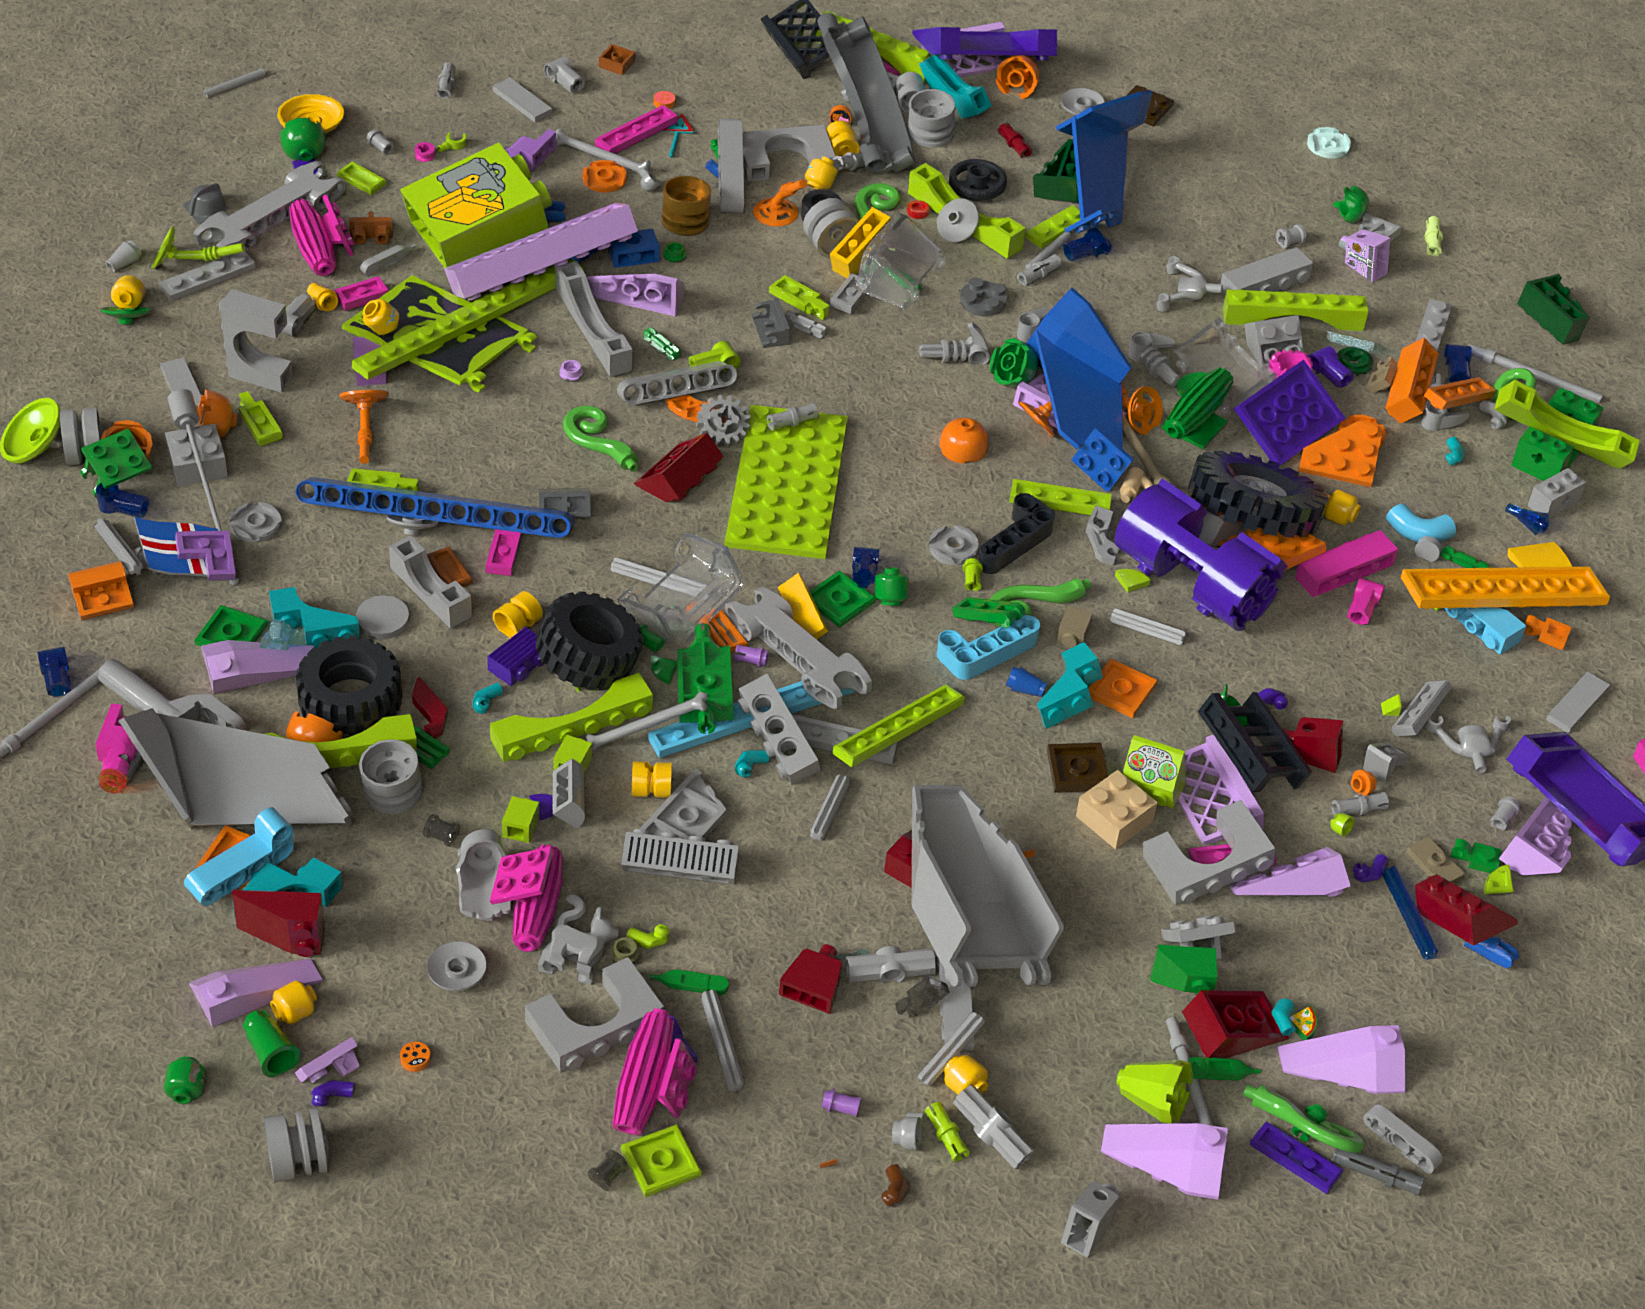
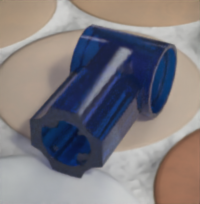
[1063,228,1112,261]
[1444,344,1472,383]
[95,483,150,518]
[852,547,880,588]
[37,646,71,697]

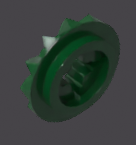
[1337,347,1373,377]

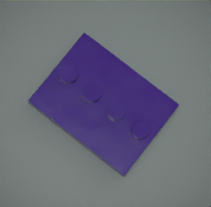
[1234,359,1345,465]

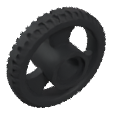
[949,159,1007,201]

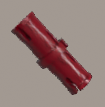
[998,123,1032,158]

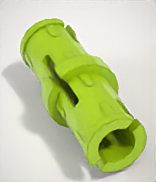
[925,1102,970,1162]

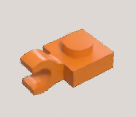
[1524,615,1572,650]

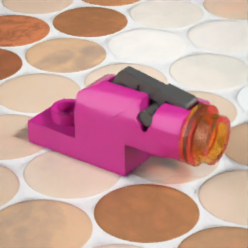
[95,703,143,794]

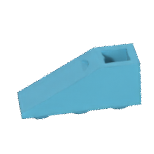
[1444,607,1526,654]

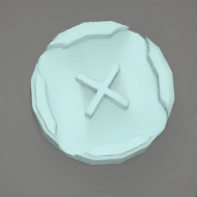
[1307,127,1351,159]

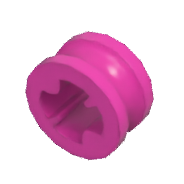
[415,142,435,162]

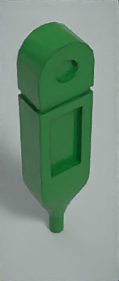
[649,969,729,995]
[1187,1057,1261,1081]

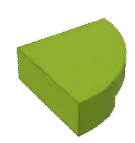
[1115,569,1151,593]
[1483,864,1514,895]

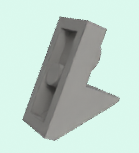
[1363,742,1410,783]

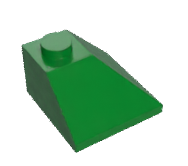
[1150,944,1217,994]

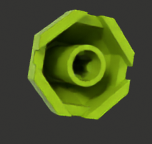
[1117,1060,1193,1124]

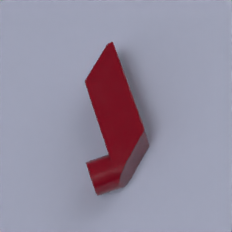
[412,677,448,739]

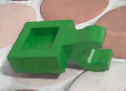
[1450,839,1502,873]

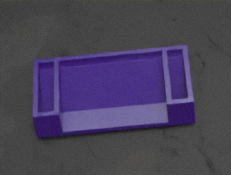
[912,27,1057,61]
[1506,732,1645,867]

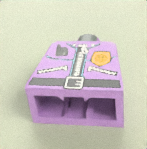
[1339,230,1391,282]

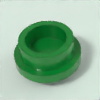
[663,241,686,262]

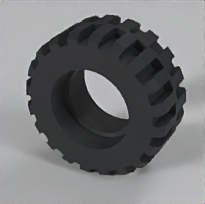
[536,591,643,691]
[296,636,402,737]

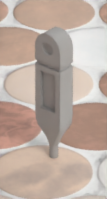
[360,244,417,276]

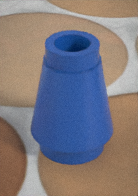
[1006,666,1047,697]

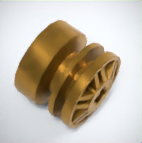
[661,175,711,236]

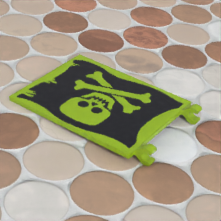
[342,275,537,392]

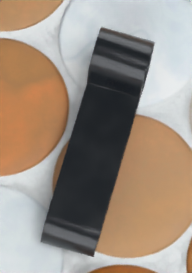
[979,493,1055,574]

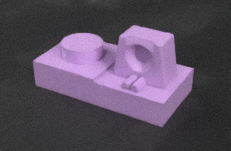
[295,1037,360,1083]

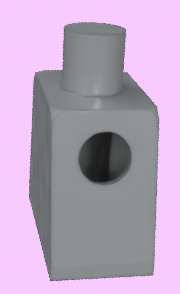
[1061,1182,1119,1258]

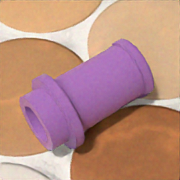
[734,644,769,668]
[821,1088,861,1117]

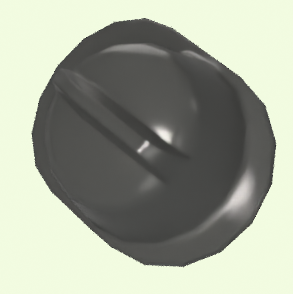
[183,183,229,224]

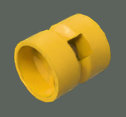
[826,120,860,161]
[493,591,543,638]
[632,761,672,798]

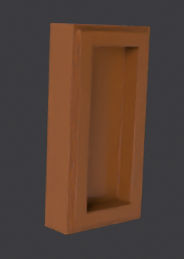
[427,546,473,587]

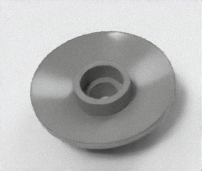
[1061,88,1105,115]
[937,199,979,243]
[387,514,438,535]
[427,941,486,991]

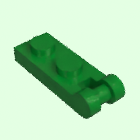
[952,597,1026,628]

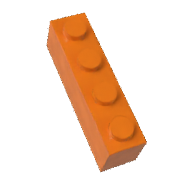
[1385,337,1439,423]

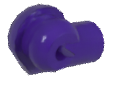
[1258,688,1288,710]
[1353,854,1389,882]
[311,1080,355,1107]

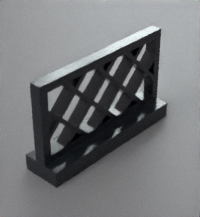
[760,0,830,79]

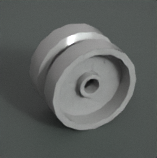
[803,198,859,258]
[60,407,103,466]

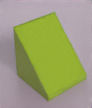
[1381,694,1402,716]

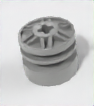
[908,89,955,148]
[359,739,423,814]
[263,1108,329,1182]

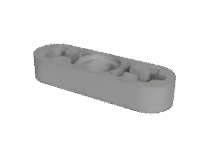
[1363,1105,1443,1173]

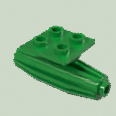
[1161,367,1234,449]

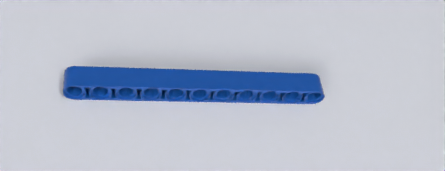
[295,477,574,538]

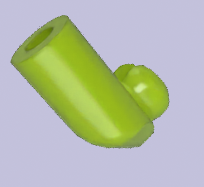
[626,924,670,949]

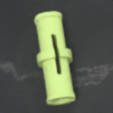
[1425,216,1443,256]

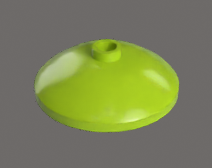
[0,398,61,463]

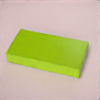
[337,161,386,195]

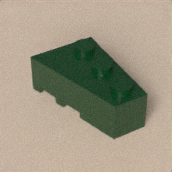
[1033,139,1079,202]
[1517,274,1589,344]

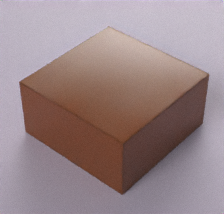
[599,44,635,75]

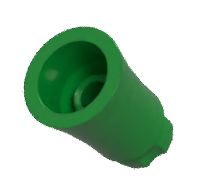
[242,1010,301,1078]

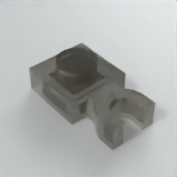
[895,976,950,1018]

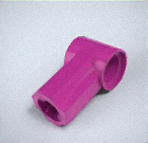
[1347,577,1385,625]

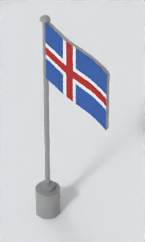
[134,389,240,586]

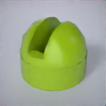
[1330,813,1354,837]

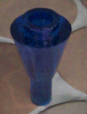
[1505,503,1550,535]

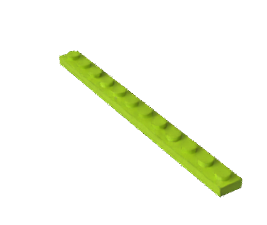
[352,258,584,380]

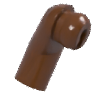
[881,1164,909,1207]

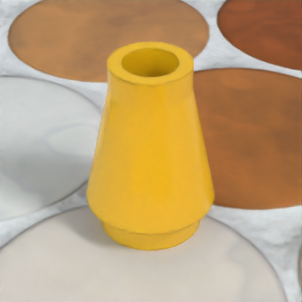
[307,283,338,312]

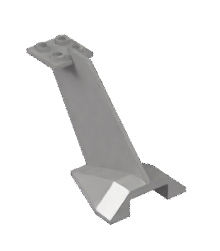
[119,708,353,829]

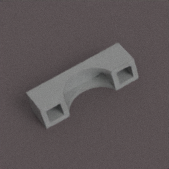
[389,535,472,629]

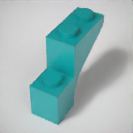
[919,55,992,118]
[269,587,360,648]
[1037,642,1103,729]
[232,858,343,916]

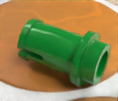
[638,623,665,653]
[1291,1104,1327,1142]

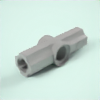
[845,946,936,984]
[953,1085,1035,1169]

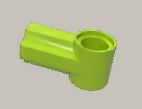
[689,341,741,376]

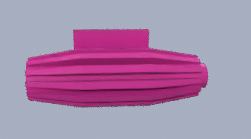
[289,195,355,276]
[490,844,563,952]
[612,1008,697,1136]

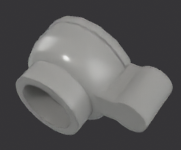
[892,1112,924,1151]

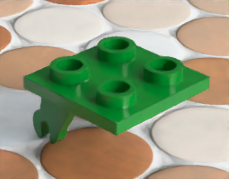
[80,429,152,498]

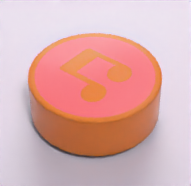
[654,91,676,109]

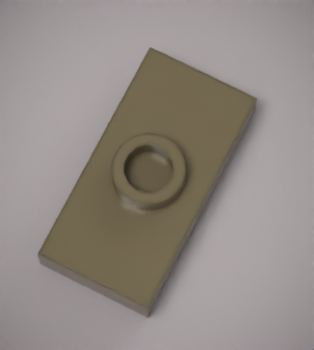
[1406,836,1465,884]

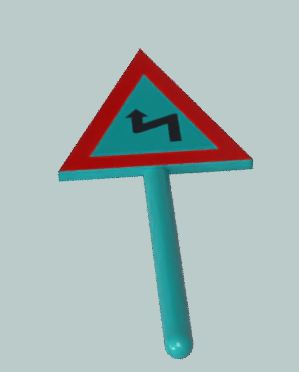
[661,113,694,157]

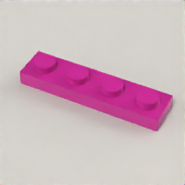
[595,105,678,154]

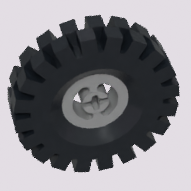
[1187,451,1328,538]

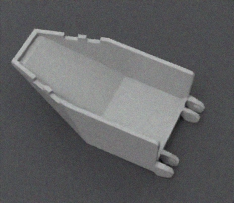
[912,785,1064,987]

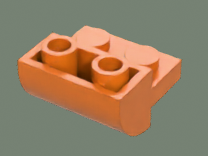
[68,561,134,620]

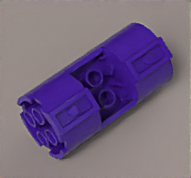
[1115,478,1288,631]

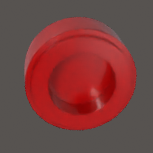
[907,200,930,219]

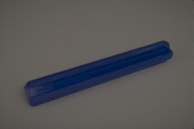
[1383,866,1438,960]

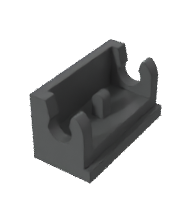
[752,298,790,348]
[539,488,591,517]

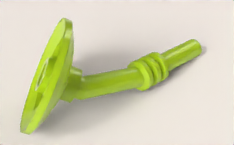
[151,226,245,269]

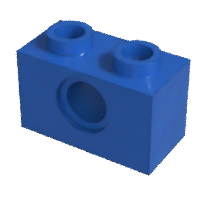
[608,228,659,268]

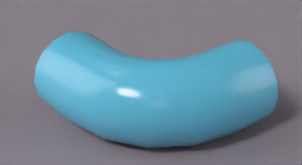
[1386,503,1456,543]

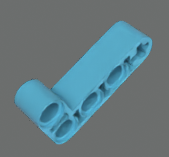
[936,615,1040,680]
[184,807,294,906]

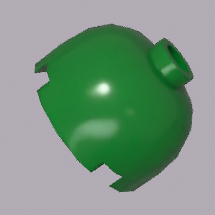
[279,117,326,161]
[989,338,1038,388]

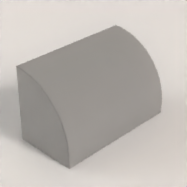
[553,759,585,827]

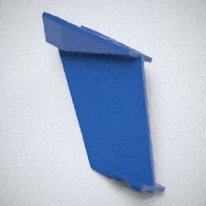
[1056,90,1152,234]
[1027,287,1134,492]

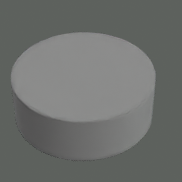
[1415,536,1442,562]

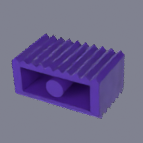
[487,627,544,686]

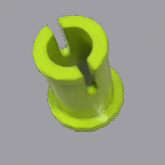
[962,558,983,591]

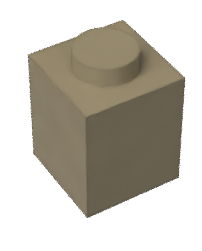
[1057,605,1093,648]

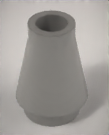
[105,240,142,273]

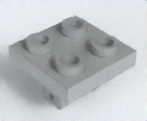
[1161,915,1235,960]

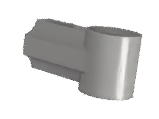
[544,57,585,94]
[281,294,315,337]

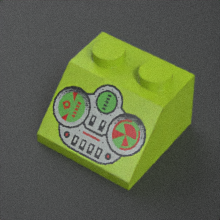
[1122,735,1186,809]

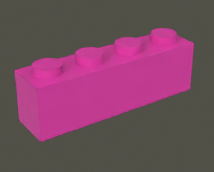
[1295,530,1398,598]

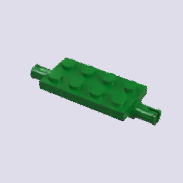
[677,623,734,734]

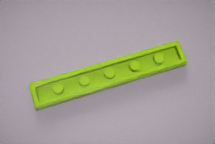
[833,684,965,767]

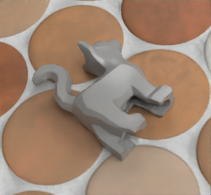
[538,894,619,985]

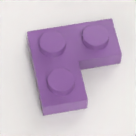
[175,531,236,580]

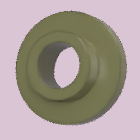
[610,937,640,963]

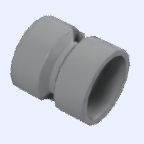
[896,72,925,112]

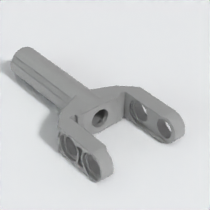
[98,659,248,731]

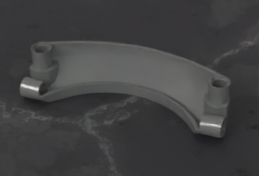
[817,13,916,175]

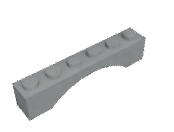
[555,261,632,377]

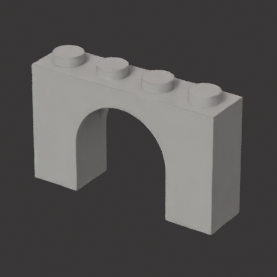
[742,125,836,182]
[219,289,293,393]
[1143,800,1275,906]
[525,957,664,1072]

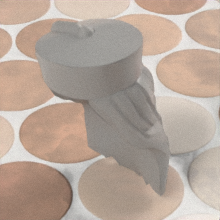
[456,829,512,922]

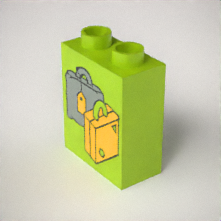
[400,142,552,268]

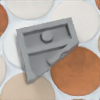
[1359,213,1401,242]

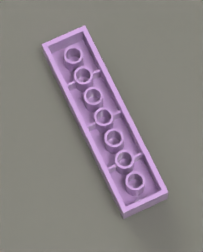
[444,203,638,301]

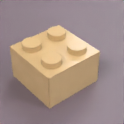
[1076,770,1158,849]

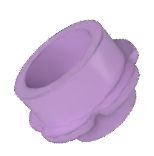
[559,360,583,381]

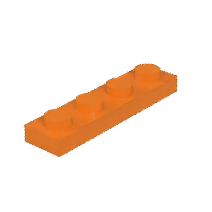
[1424,377,1497,410]

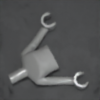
[1157,256,1222,312]
[1425,715,1511,773]

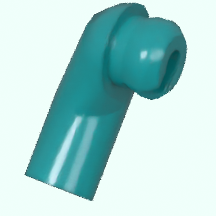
[1445,436,1466,466]
[472,682,503,714]
[735,750,769,778]
[1272,998,1296,1036]

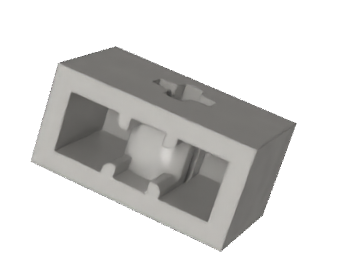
[1528,468,1586,520]

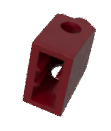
[1283,717,1343,774]
[779,944,842,1014]

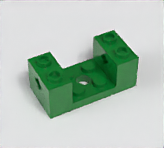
[1511,387,1604,481]

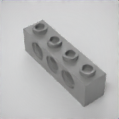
[738,674,821,785]

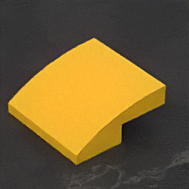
[1508,542,1572,567]

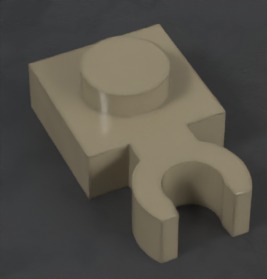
[1366,356,1397,393]

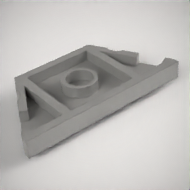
[640,768,726,839]

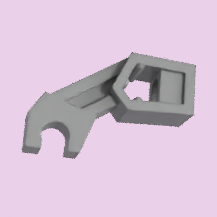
[1085,506,1119,565]

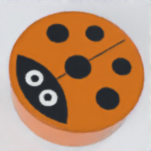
[400,1042,430,1072]

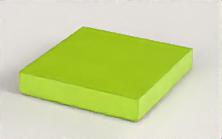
[621,1124,702,1197]

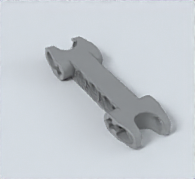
[193,161,346,259]
[725,587,872,709]

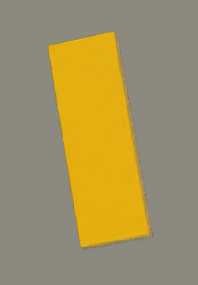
[778,573,829,640]

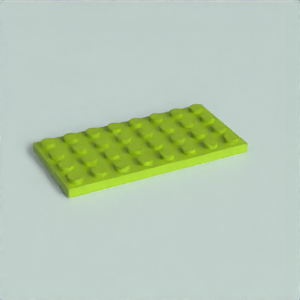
[724,405,848,559]

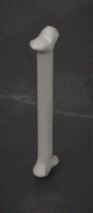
[555,128,651,178]
[586,692,708,753]

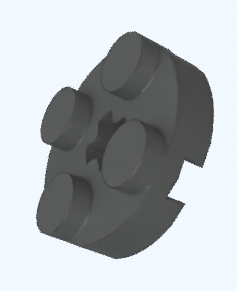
[960,278,1007,316]

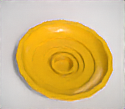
[277,94,344,134]

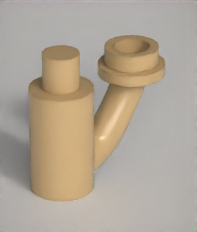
[1120,467,1153,503]

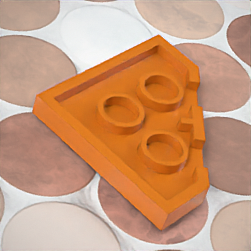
[1298,420,1384,487]

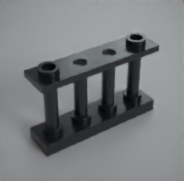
[1198,692,1312,792]

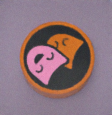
[829,105,852,123]

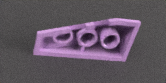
[587,274,684,316]
[201,640,314,694]
[1499,797,1572,875]
[1229,847,1351,897]
[189,958,323,1027]
[1278,1025,1405,1094]
[1101,1123,1228,1200]

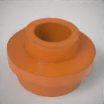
[1351,769,1376,796]

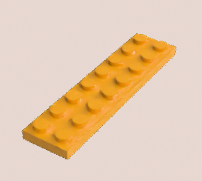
[1401,567,1610,609]

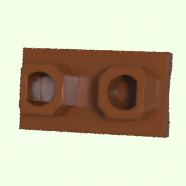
[349,212,393,244]

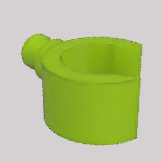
[437,132,467,153]

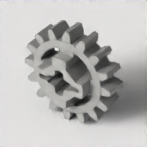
[696,395,750,448]

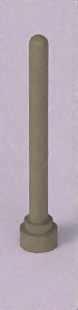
[1122,412,1175,486]

